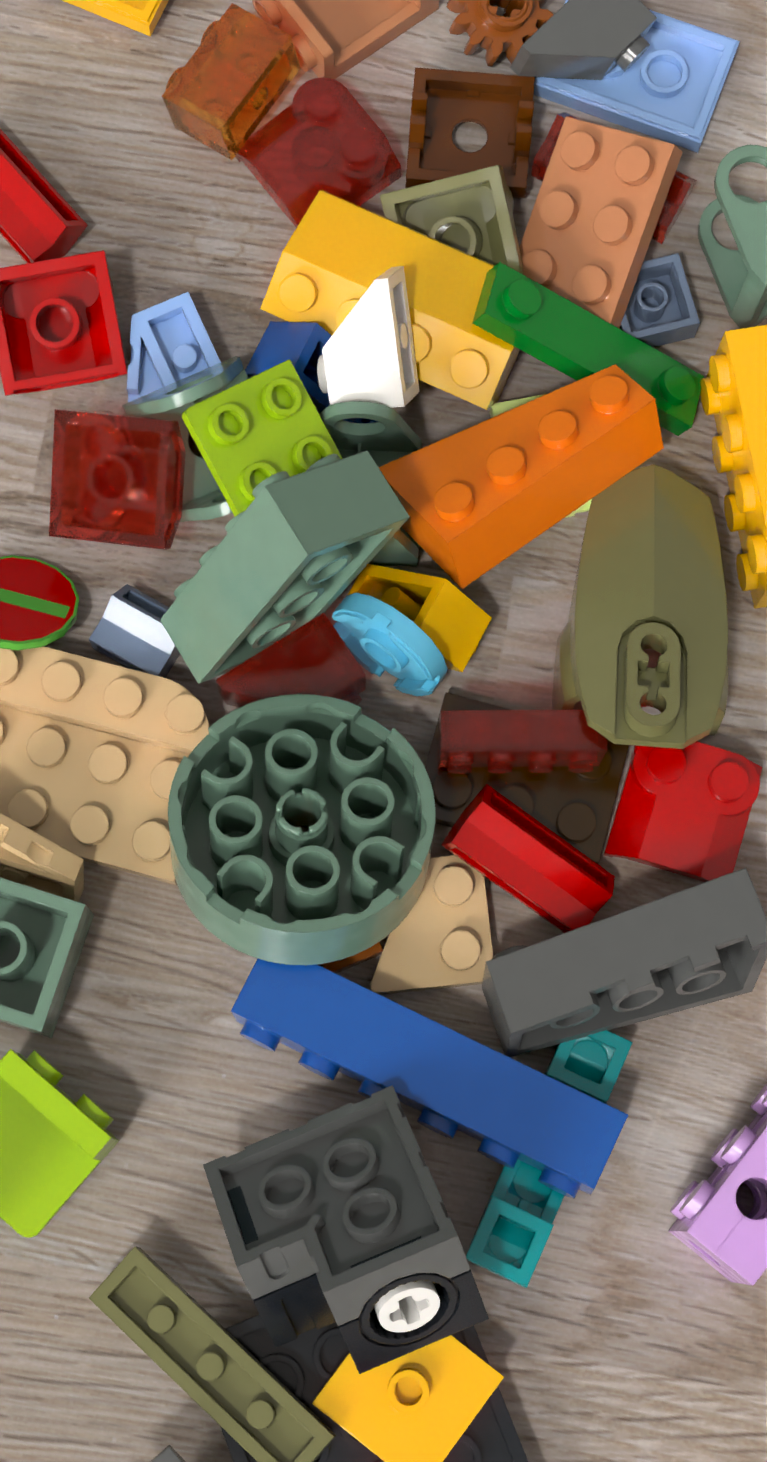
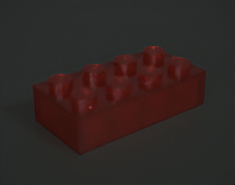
[438,710,607,774]

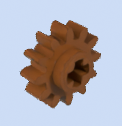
[447,0,554,67]

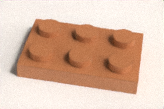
[519,116,683,328]

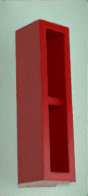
[0,129,88,263]
[441,784,615,933]

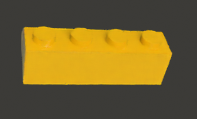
[260,190,520,410]

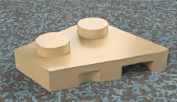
[370,855,493,995]

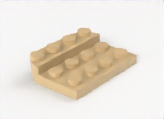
[0,646,210,885]

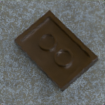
[425,692,629,864]

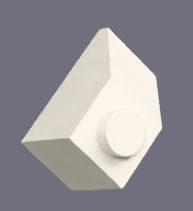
[317,266,420,408]

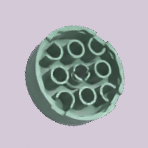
[168,694,435,965]

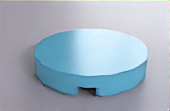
[332,593,448,697]

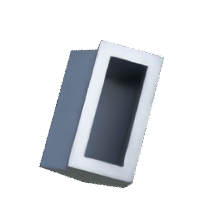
[89,584,180,678]

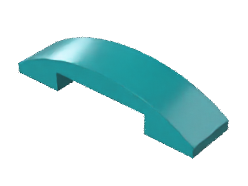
[466,1030,633,1288]

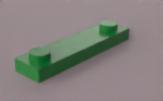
[472,262,704,436]

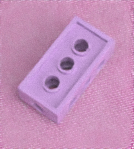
[669,1084,767,1285]

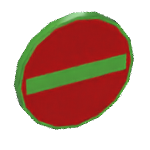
[0,555,79,651]

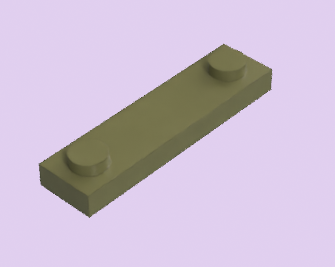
[89,1246,337,1462]

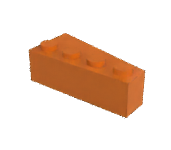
[379,364,664,589]

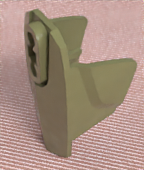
[552,464,728,749]

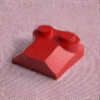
[0,250,128,396]
[603,741,763,882]

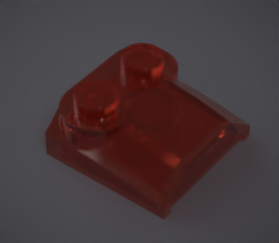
[233,77,401,228]
[49,408,186,550]

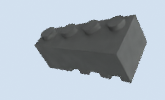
[482,868,767,1057]

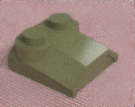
[380,165,524,275]

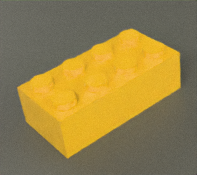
[700,325,767,609]

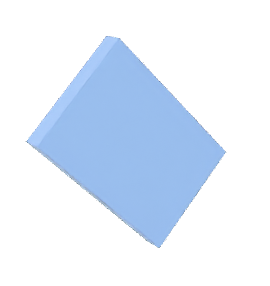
[533,0,740,153]

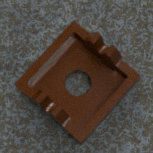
[405,67,535,198]

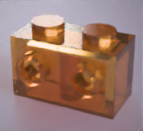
[162,3,301,160]

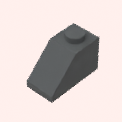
[510,0,657,80]

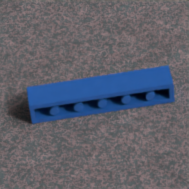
[231,959,628,1199]

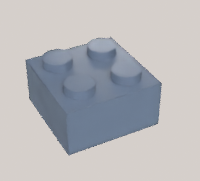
[619,253,700,347]

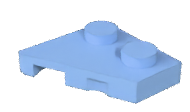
[124,292,221,452]

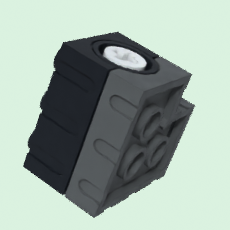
[203,1085,489,1374]

